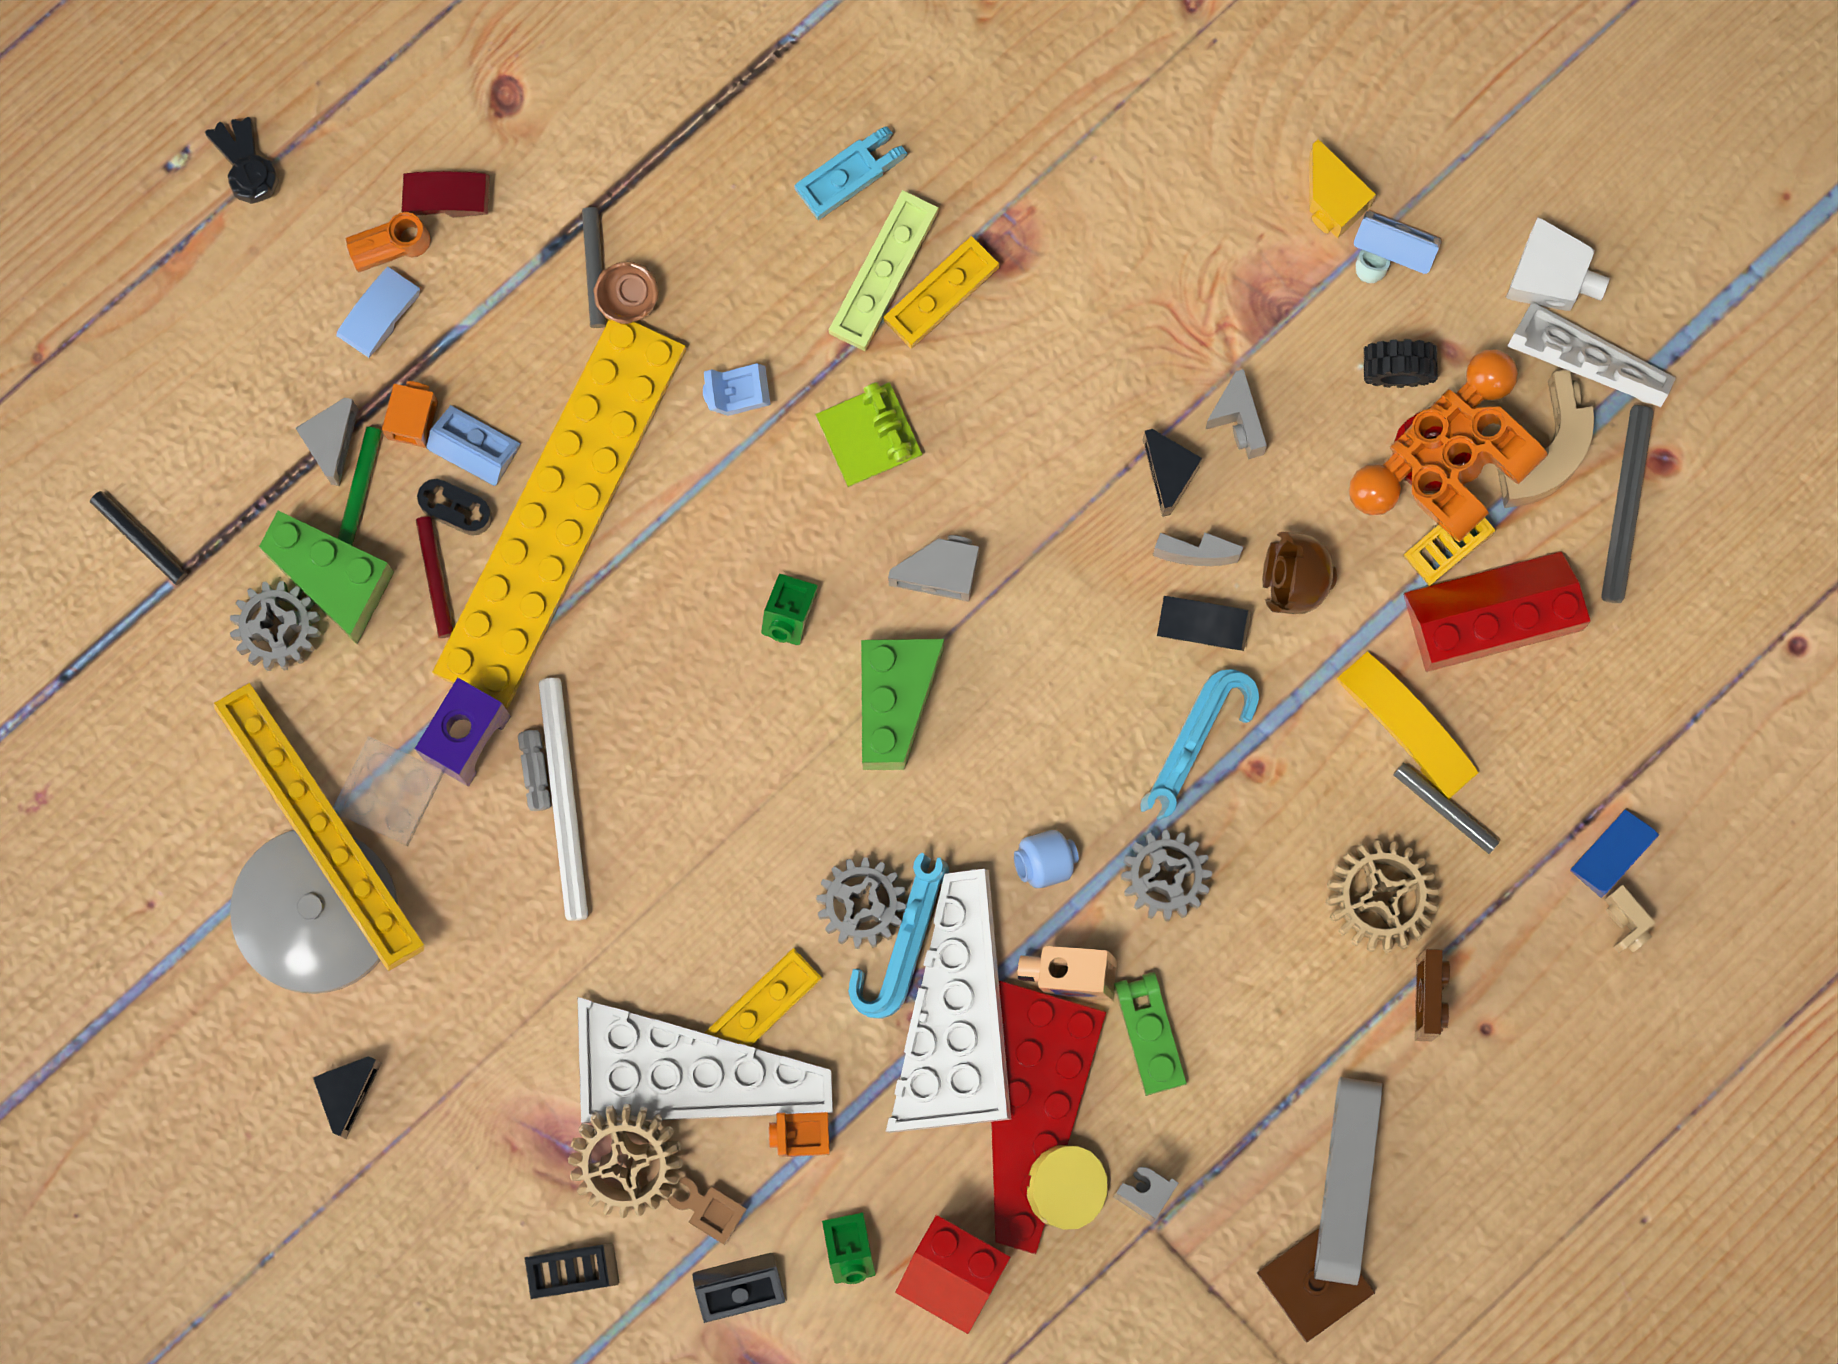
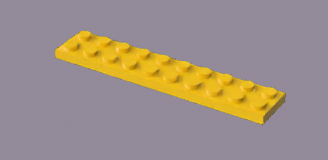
[432,313,686,709]

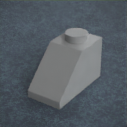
[888,535,979,602]

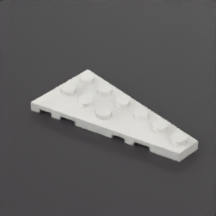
[886,869,1011,1133]
[578,997,833,1124]

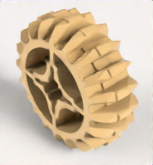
[1326,840,1439,953]
[568,1104,683,1218]

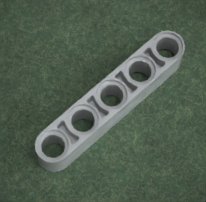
[1314,1077,1382,1285]

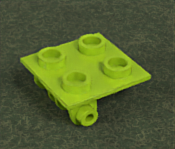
[815,382,922,487]

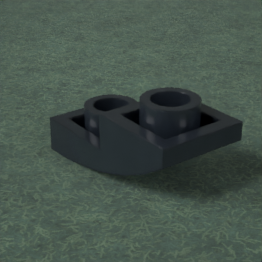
[1157,596,1251,651]

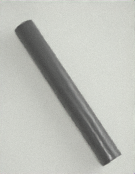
[582,207,606,328]
[1393,763,1499,854]

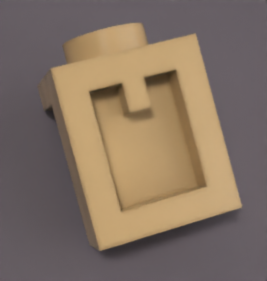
[1604,885,1655,953]

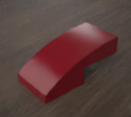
[401,171,490,218]

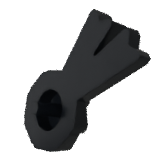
[205,117,279,204]

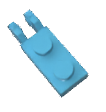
[794,126,908,221]

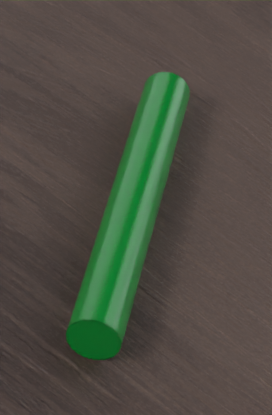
[338,427,382,546]

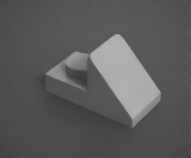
[1206,369,1267,459]

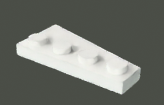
[1508,302,1676,407]

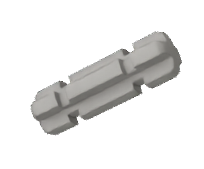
[518,730,551,811]

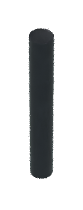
[90,491,187,585]

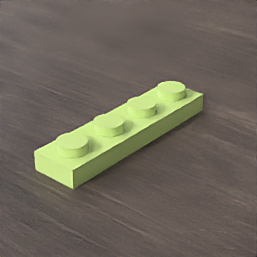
[829,190,938,351]

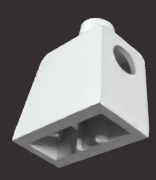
[1506,218,1610,311]

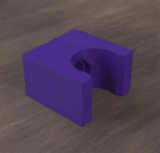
[414,677,511,787]

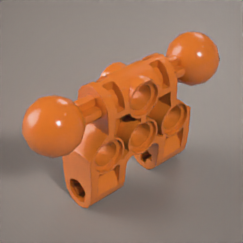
[1349,349,1548,542]

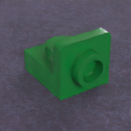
[761,573,818,645]
[822,1212,876,1284]

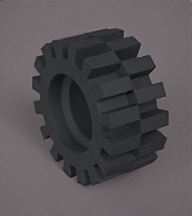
[1364,339,1438,388]

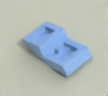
[336,266,420,358]

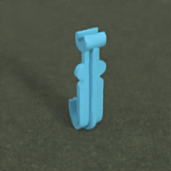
[1140,669,1259,820]
[848,853,949,1019]

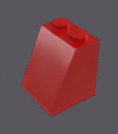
[895,1215,1011,1334]

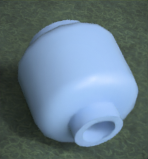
[1014,830,1079,888]

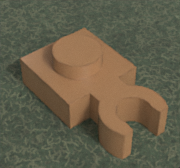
[668,1177,747,1245]

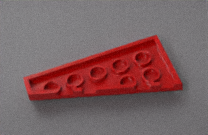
[991,981,1106,1255]

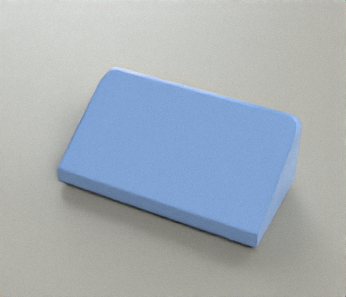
[1354,211,1441,274]
[427,405,520,486]

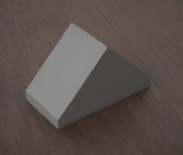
[296,398,358,486]

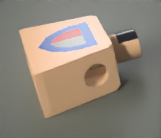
[1018,946,1118,1002]

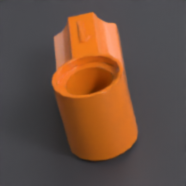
[345,212,431,273]

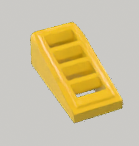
[1403,518,1495,586]

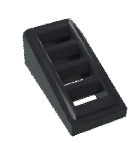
[525,1243,619,1299]

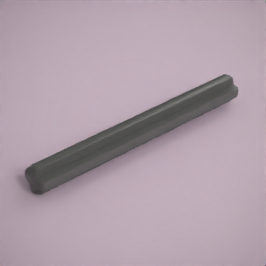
[1601,405,1654,603]

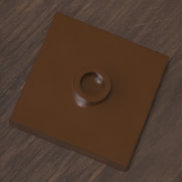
[1256,1228,1375,1343]

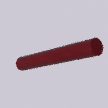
[415,516,453,638]

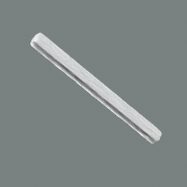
[539,678,588,921]

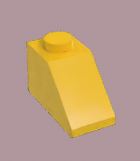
[1309,139,1376,238]

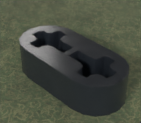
[417,479,492,536]

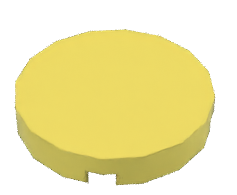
[1027,1145,1107,1230]

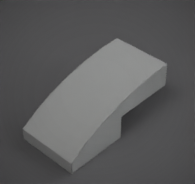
[1153,533,1243,566]

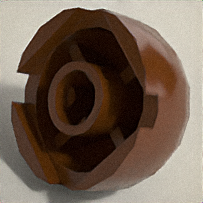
[1262,532,1337,614]

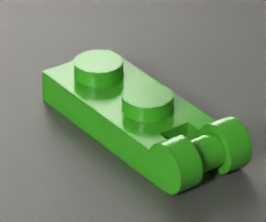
[1114,972,1187,1096]

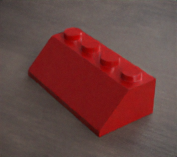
[1403,552,1591,672]

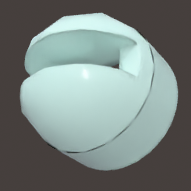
[1356,250,1390,284]

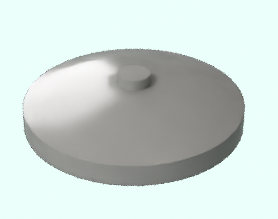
[230,830,398,994]

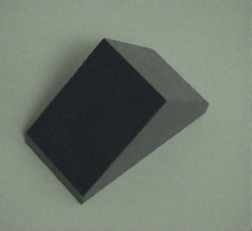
[1143,429,1202,517]
[313,1056,382,1139]

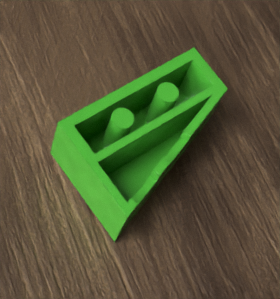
[259,511,394,644]
[861,639,944,770]

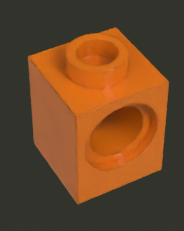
[382,381,438,448]

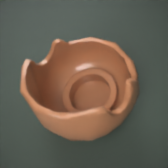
[594,261,659,324]

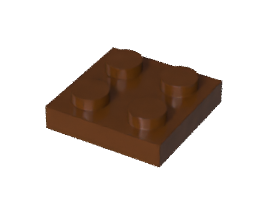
[1415,949,1450,1042]

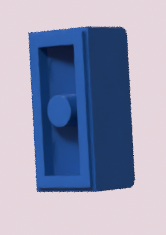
[1570,810,1660,898]

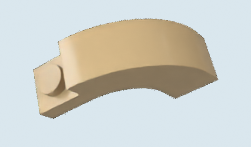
[1497,370,1594,508]

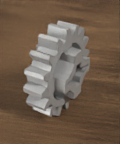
[230,581,321,671]
[1121,830,1212,921]
[816,857,906,949]

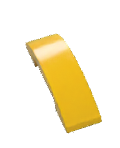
[1336,651,1479,800]

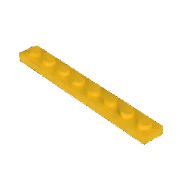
[214,683,424,972]

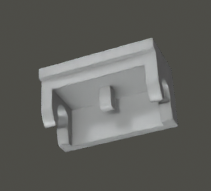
[1113,1167,1179,1222]

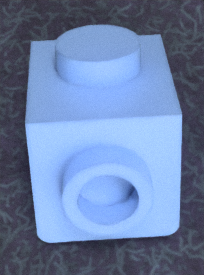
[703,363,771,416]

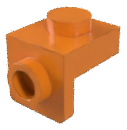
[769,1112,830,1157]

